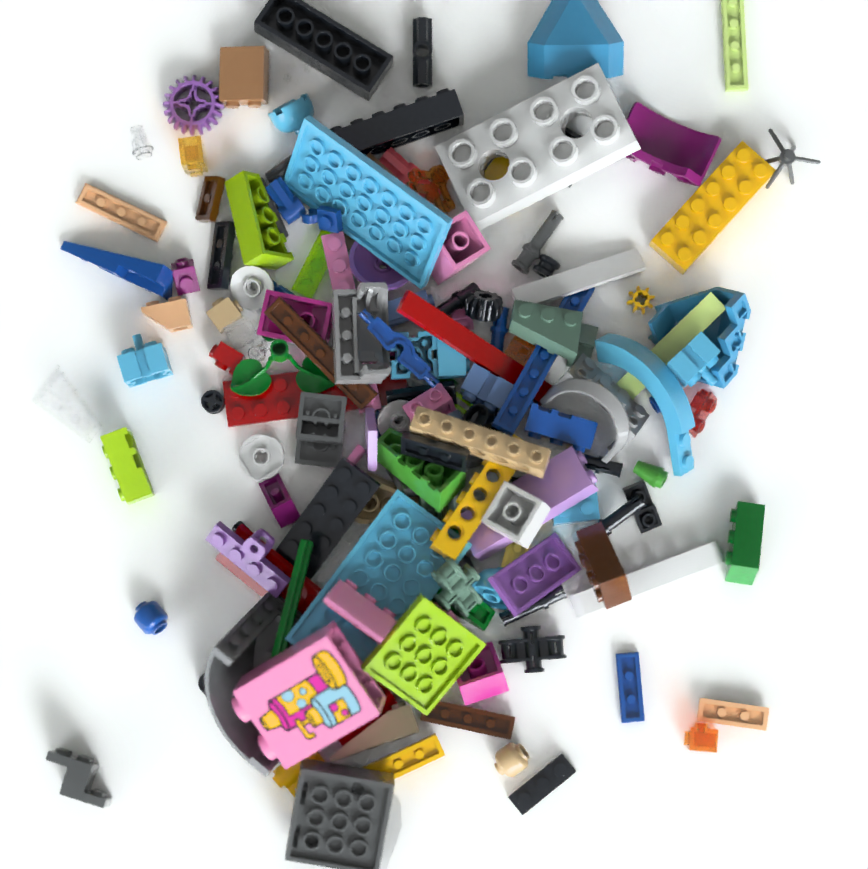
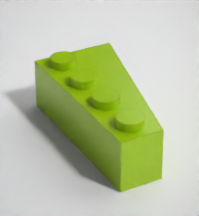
[225,170,294,270]

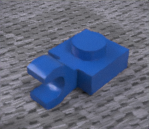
[301,205,343,233]

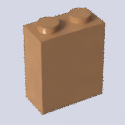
[219,46,270,109]

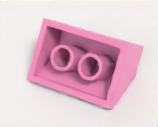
[323,579,397,644]

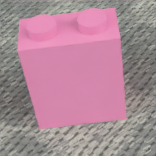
[431,210,491,285]

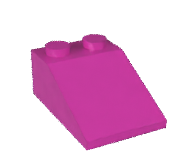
[257,289,333,344]

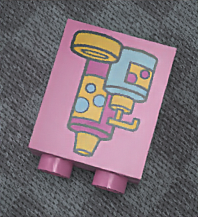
[231,621,386,769]

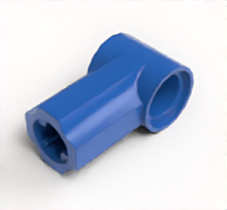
[265,177,308,225]

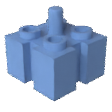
[460,363,514,414]

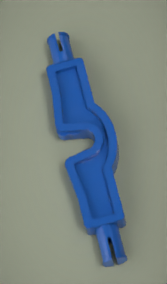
[358,309,440,388]

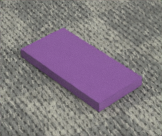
[487,532,582,617]

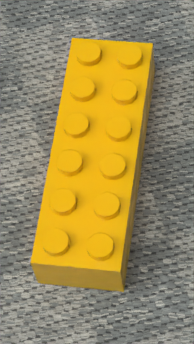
[649,141,776,275]

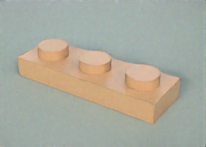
[696,698,769,731]

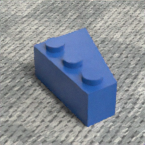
[524,403,598,453]

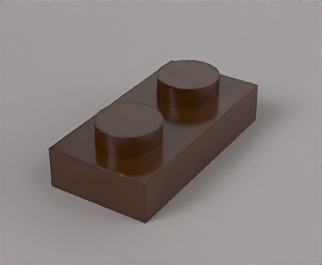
[195,176,226,222]

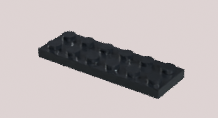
[275,457,381,580]

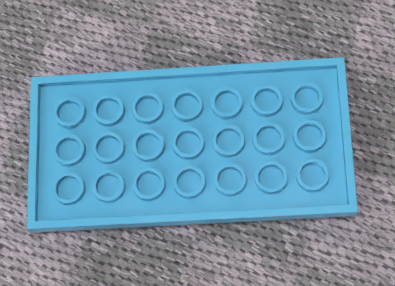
[283,115,453,289]
[285,489,472,662]

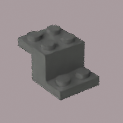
[294,392,347,468]
[45,747,112,809]

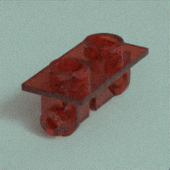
[689,389,718,438]

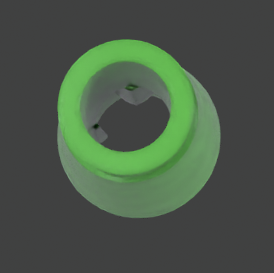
[633,460,669,489]

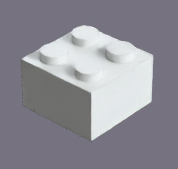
[481,481,551,549]

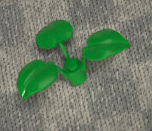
[230,336,335,396]

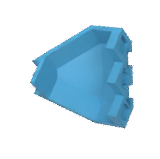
[527,0,624,79]
[648,287,751,389]

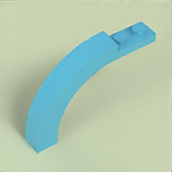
[595,333,695,476]

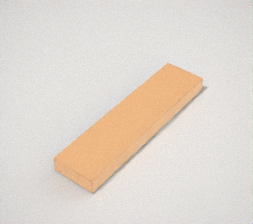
[76,183,168,243]

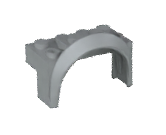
[332,282,391,384]
[540,353,650,463]

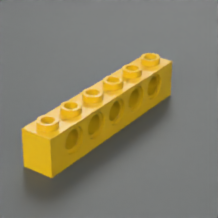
[429,434,523,561]

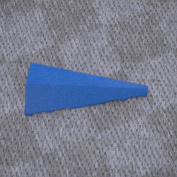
[60,241,173,301]

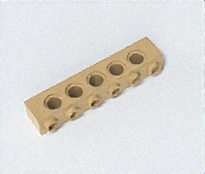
[410,405,551,479]

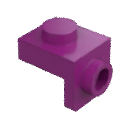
[171,258,200,296]

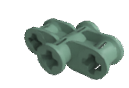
[431,557,483,618]

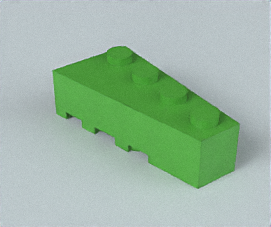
[377,428,466,513]

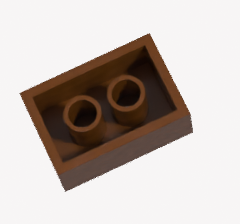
[574,522,632,610]

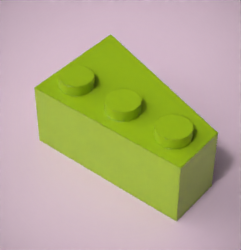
[100,427,155,505]

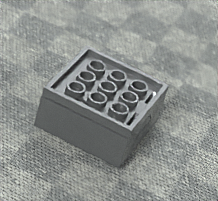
[284,758,395,869]

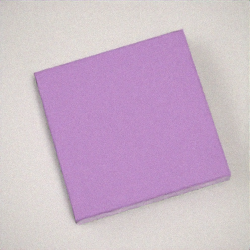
[365,407,377,471]

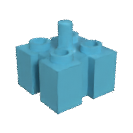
[390,331,438,380]
[667,331,721,389]
[117,334,174,388]

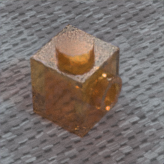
[504,336,535,367]
[683,723,719,753]

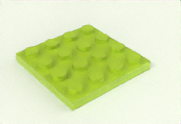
[360,594,487,716]

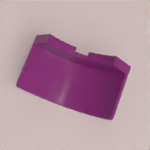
[626,102,722,187]

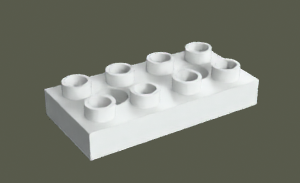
[435,63,641,231]

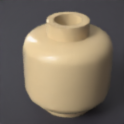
[494,742,530,777]

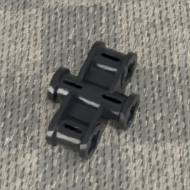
[498,625,567,673]

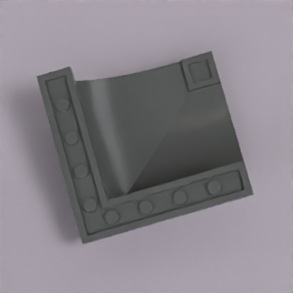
[204,592,303,777]

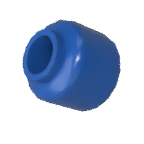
[134,601,168,635]

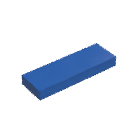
[615,652,645,723]

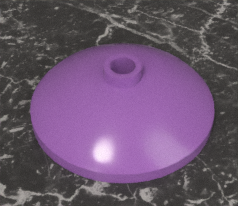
[349,241,409,291]

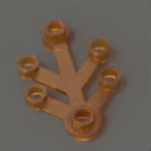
[405,165,456,217]

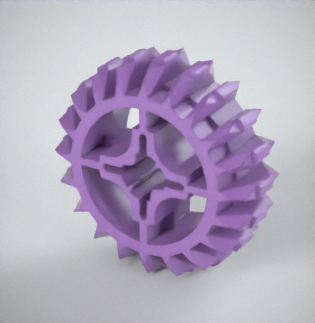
[163,75,224,136]

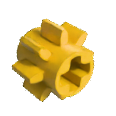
[626,286,655,315]

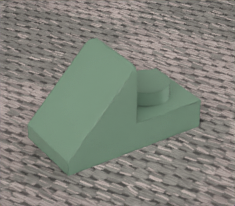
[566,323,599,367]

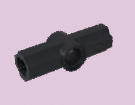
[412,17,433,88]

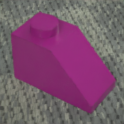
[259,473,300,529]

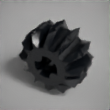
[464,290,503,323]

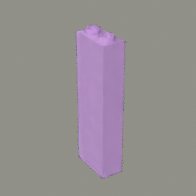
[461,446,599,561]

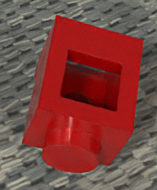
[208,341,246,376]

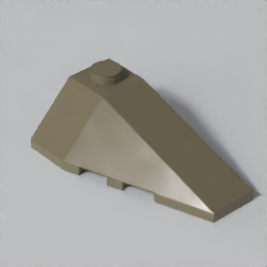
[329,702,420,763]

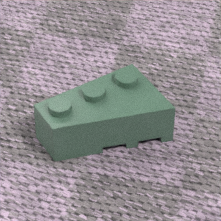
[508,300,583,365]

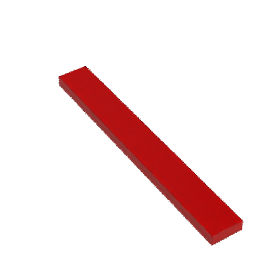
[396,290,553,406]

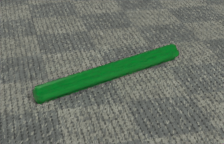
[270,539,314,659]

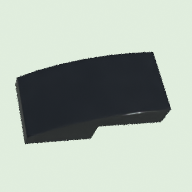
[622,480,662,534]

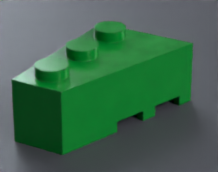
[725,501,765,585]

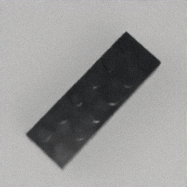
[254,0,394,101]
[330,88,464,156]

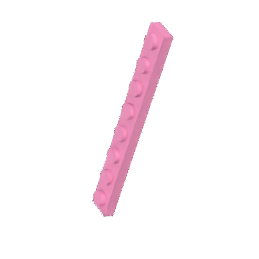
[321,231,382,414]

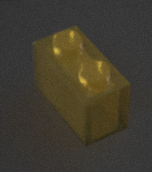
[178,135,208,177]

